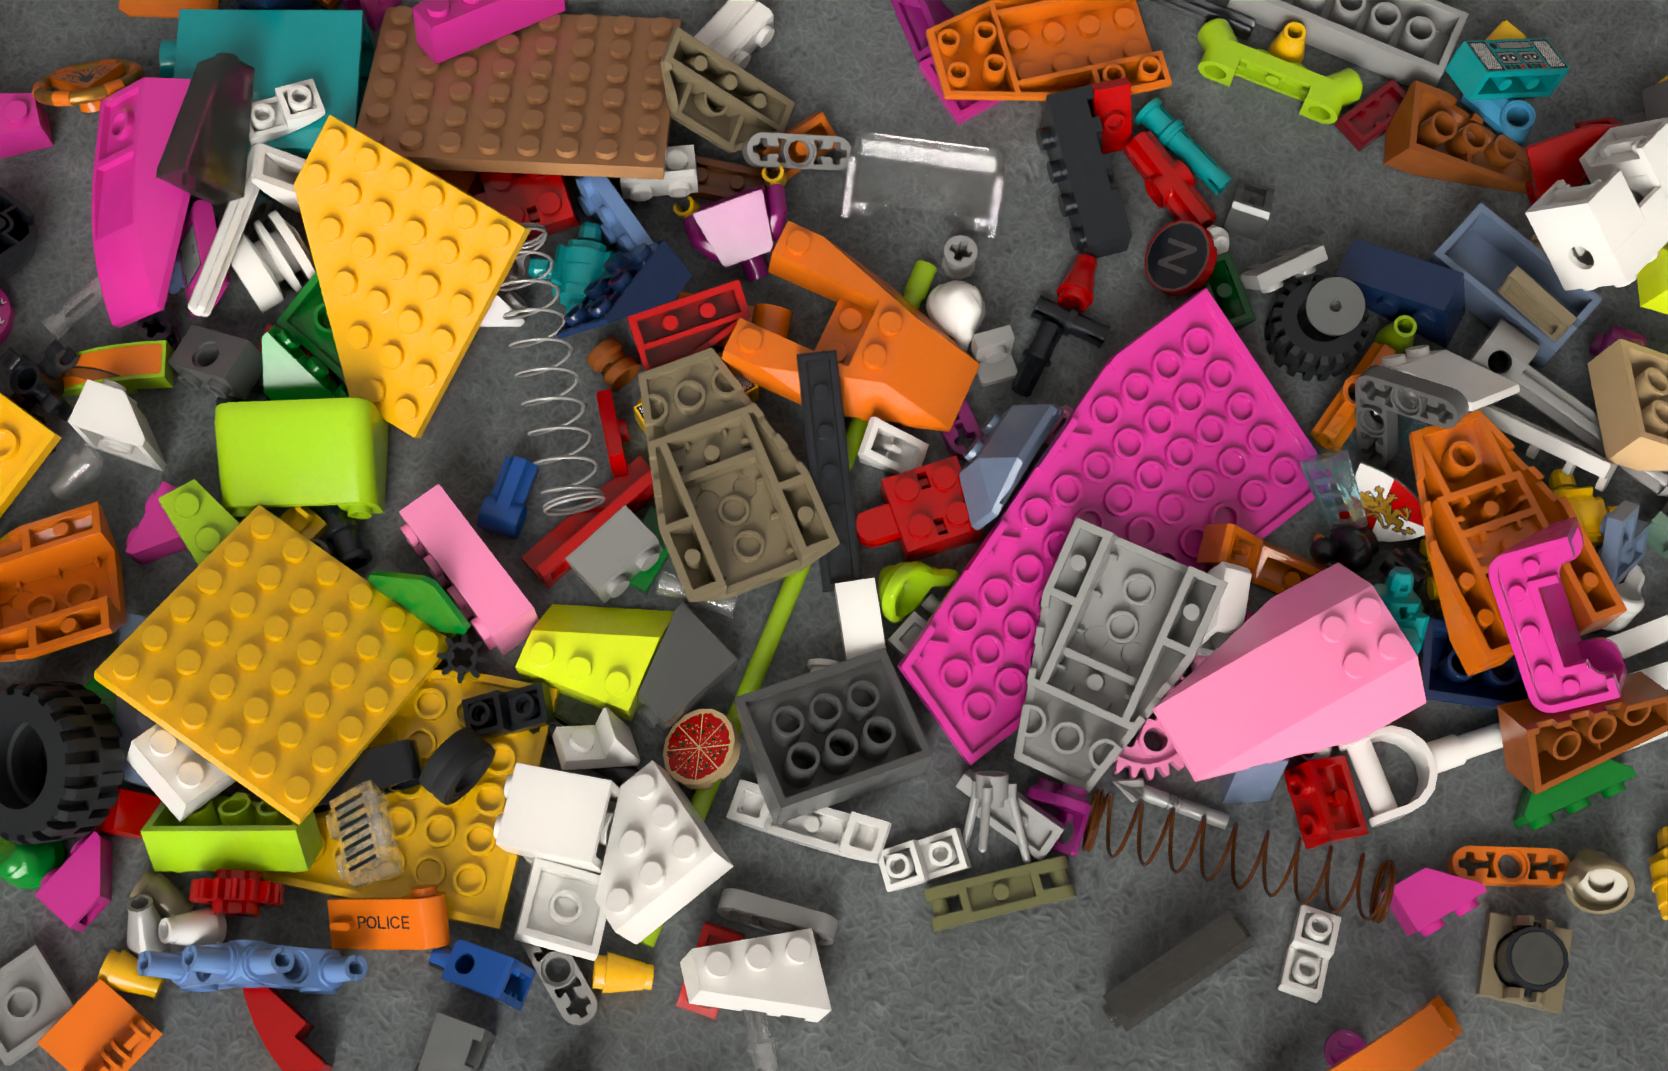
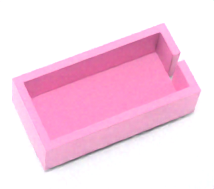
[399,484,539,656]

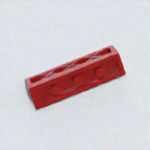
[521,455,654,589]

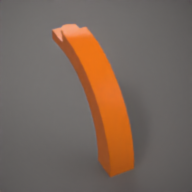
[1325,995,1463,1071]

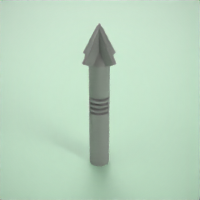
[1112,778,1230,830]

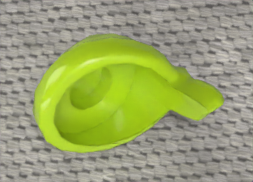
[877,561,959,623]

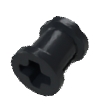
[136,311,181,351]

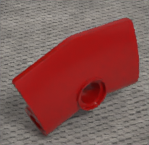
[1525,124,1629,206]

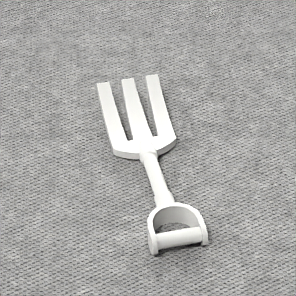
[1338,615,1668,828]

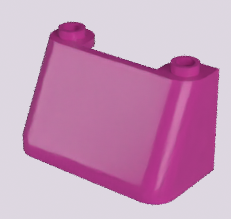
[1488,517,1627,713]

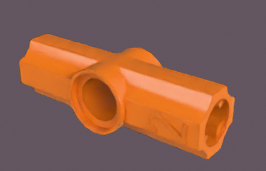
[1309,342,1396,453]

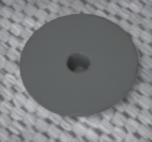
[1306,277,1365,335]

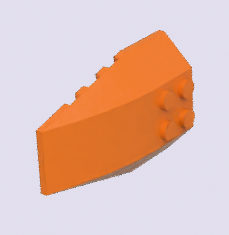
[0,501,127,662]

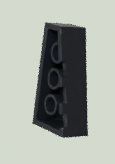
[1036,84,1132,259]

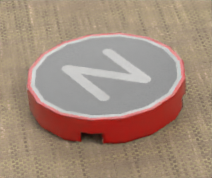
[1144,220,1217,297]

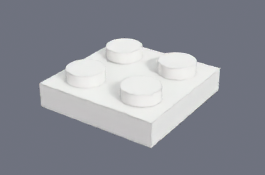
[514,857,606,961]

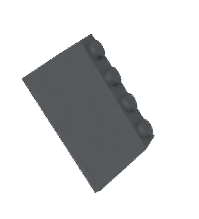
[734,648,933,825]

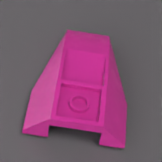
[91,77,207,328]

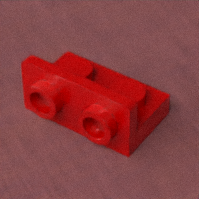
[1284,755,1369,849]

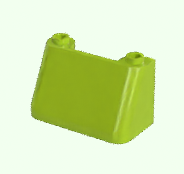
[214,397,389,523]

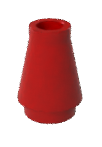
[1057,254,1098,313]

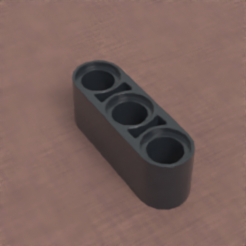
[313,739,423,813]

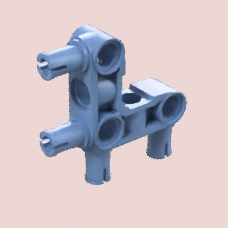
[137,940,368,995]

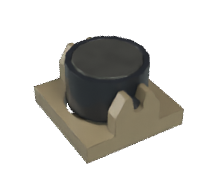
[1475,912,1573,1014]

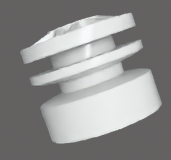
[231,210,316,313]

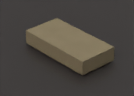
[1497,266,1577,342]

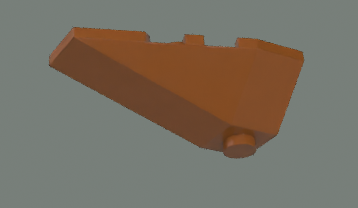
[1383,80,1533,194]

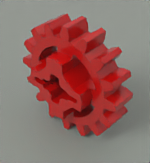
[189,869,285,917]

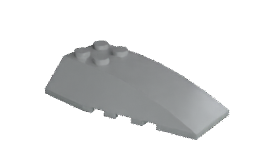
[1014,517,1228,793]

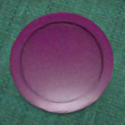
[1324,1030,1365,1066]

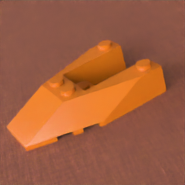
[722,221,980,432]
[1409,410,1627,677]

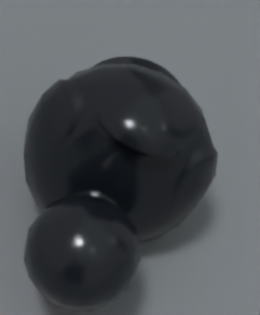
[1310,526,1379,573]

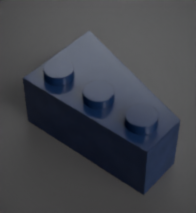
[1335,238,1465,349]

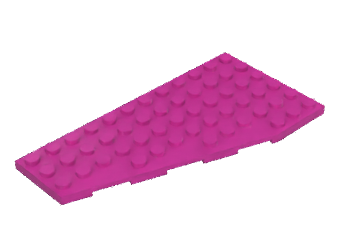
[897,288,1337,765]

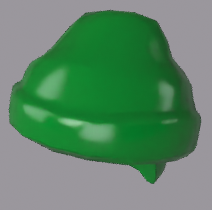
[0,837,65,889]

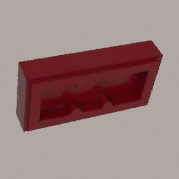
[1335,78,1406,152]

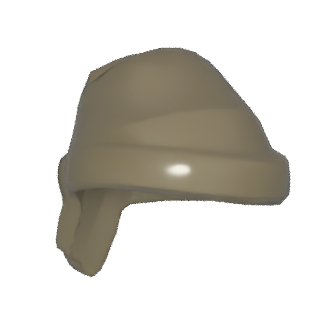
[1562,847,1636,914]

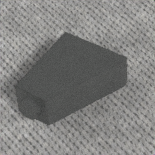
[637,602,738,733]

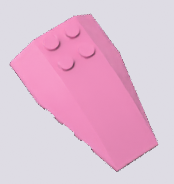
[1152,563,1426,782]

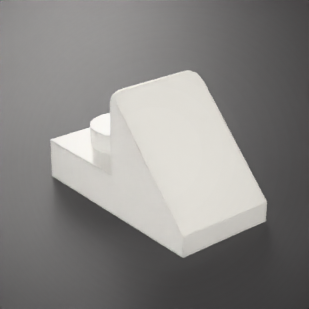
[552,707,640,770]

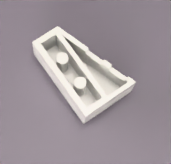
[680,928,832,1022]

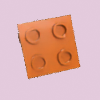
[37,978,163,1071]

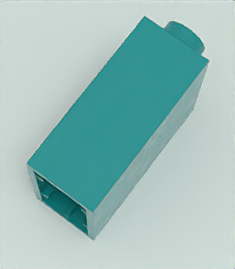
[159,9,376,181]

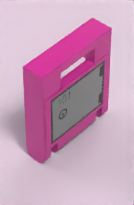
[178,200,230,317]

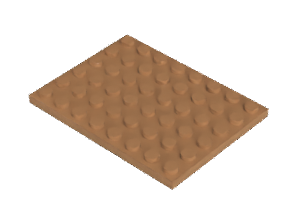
[356,6,681,180]

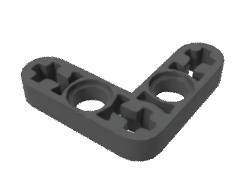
[1355,365,1469,469]

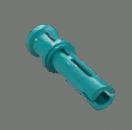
[1134,97,1233,196]

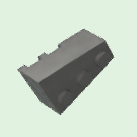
[414,1012,496,1071]

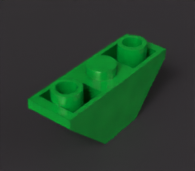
[262,325,349,401]
[1513,759,1637,831]

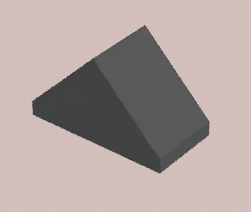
[1223,178,1275,241]

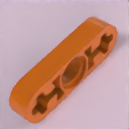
[1447,845,1570,888]

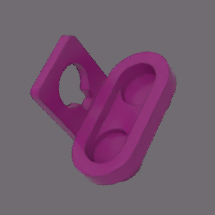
[1025,778,1092,856]

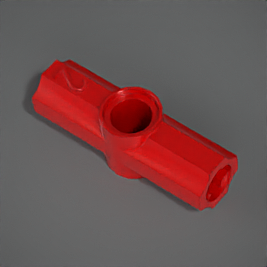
[1123,131,1217,229]

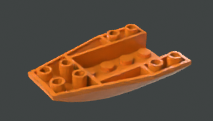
[925,0,1172,101]

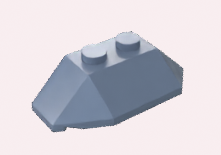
[959,404,1064,531]

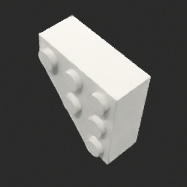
[595,760,734,945]

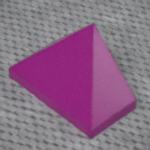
[891,0,955,63]

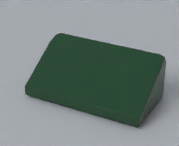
[1199,251,1256,331]

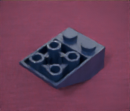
[556,240,693,339]

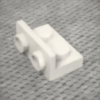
[620,144,698,201]

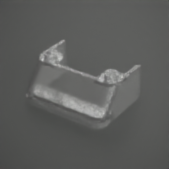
[842,133,1005,238]

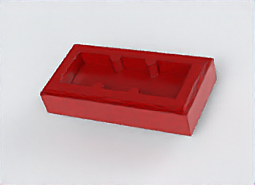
[1091,77,1132,154]
[596,389,629,477]

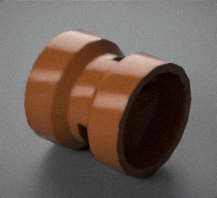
[586,337,640,392]

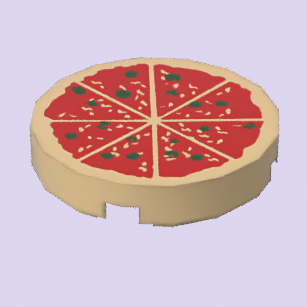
[663,709,742,789]

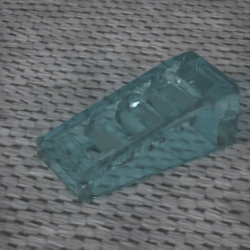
[1300,450,1368,532]

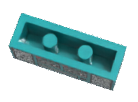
[1445,38,1570,101]

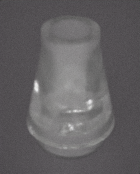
[48,442,108,501]

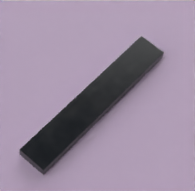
[796,350,862,592]

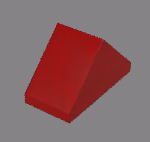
[89,789,162,839]

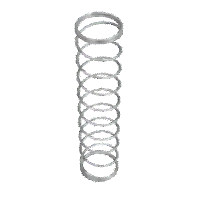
[499,223,605,516]

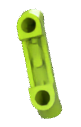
[1197,18,1363,124]

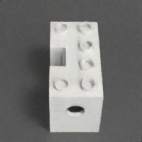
[1525,117,1668,291]

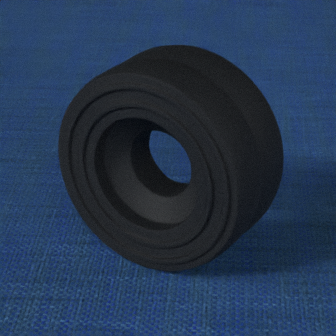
[420,727,495,805]

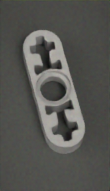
[742,132,853,172]
[717,888,838,946]
[520,941,599,1027]

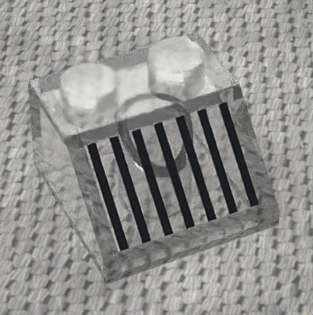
[326,780,405,888]

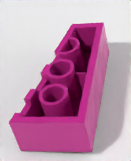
[412,0,565,64]

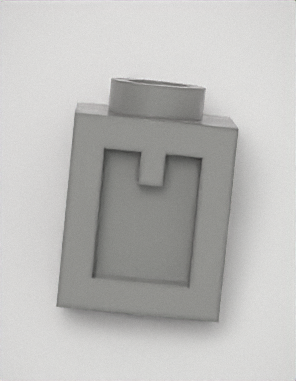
[969,325,1018,387]

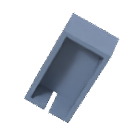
[1428,203,1603,369]

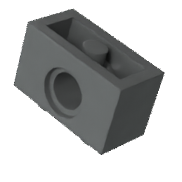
[168,324,263,400]

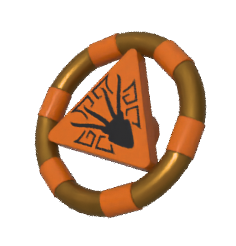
[32,58,144,113]

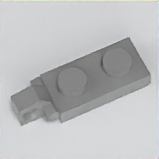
[956,768,1066,861]

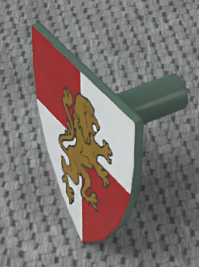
[1334,462,1425,542]

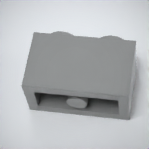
[565,505,663,603]

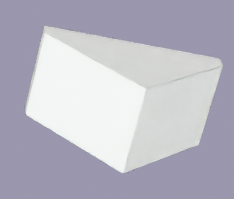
[858,417,929,475]

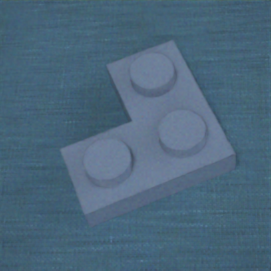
[1597,500,1650,586]

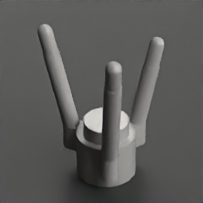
[962,770,1031,864]

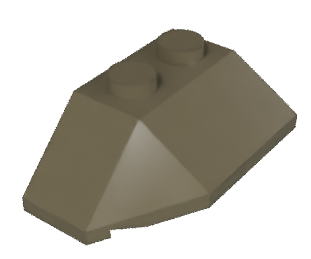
[660,27,795,153]

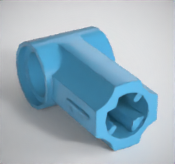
[1461,95,1536,146]

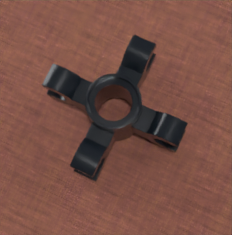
[0,340,80,421]

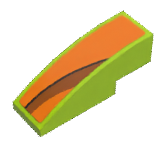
[60,340,174,396]

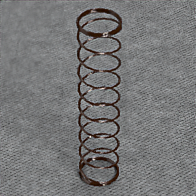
[1082,788,1396,924]

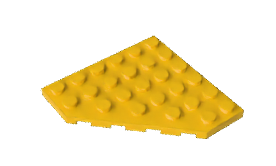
[294,115,531,438]

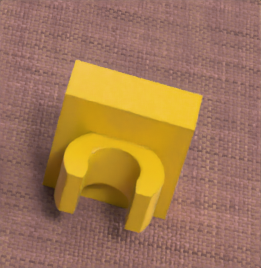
[279,506,327,539]

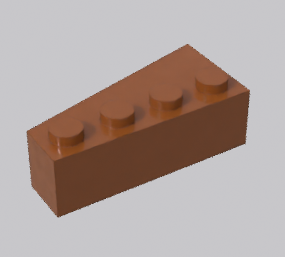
[1497,672,1668,795]

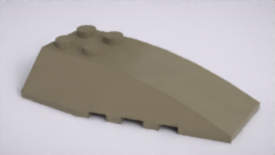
[638,348,840,602]

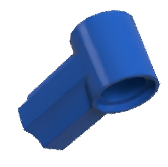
[477,456,539,539]

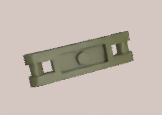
[923,856,1077,932]

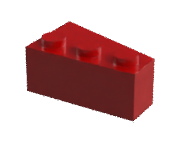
[626,279,751,371]

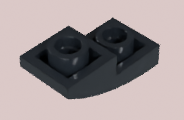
[462,682,555,739]

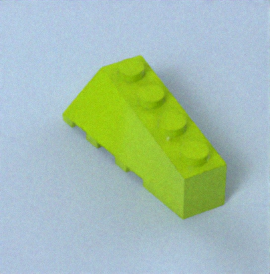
[140,792,324,873]

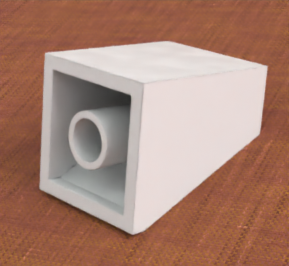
[494,763,620,875]

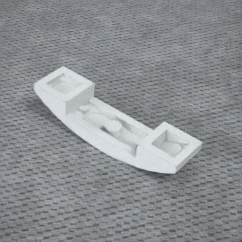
[726,779,892,864]

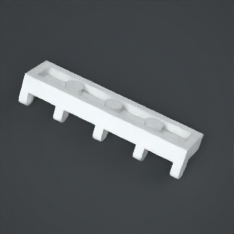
[1467,404,1618,492]

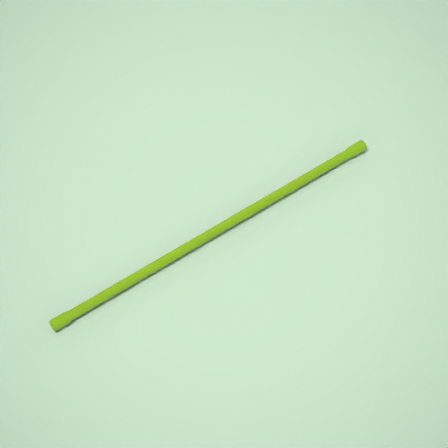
[640,260,937,948]

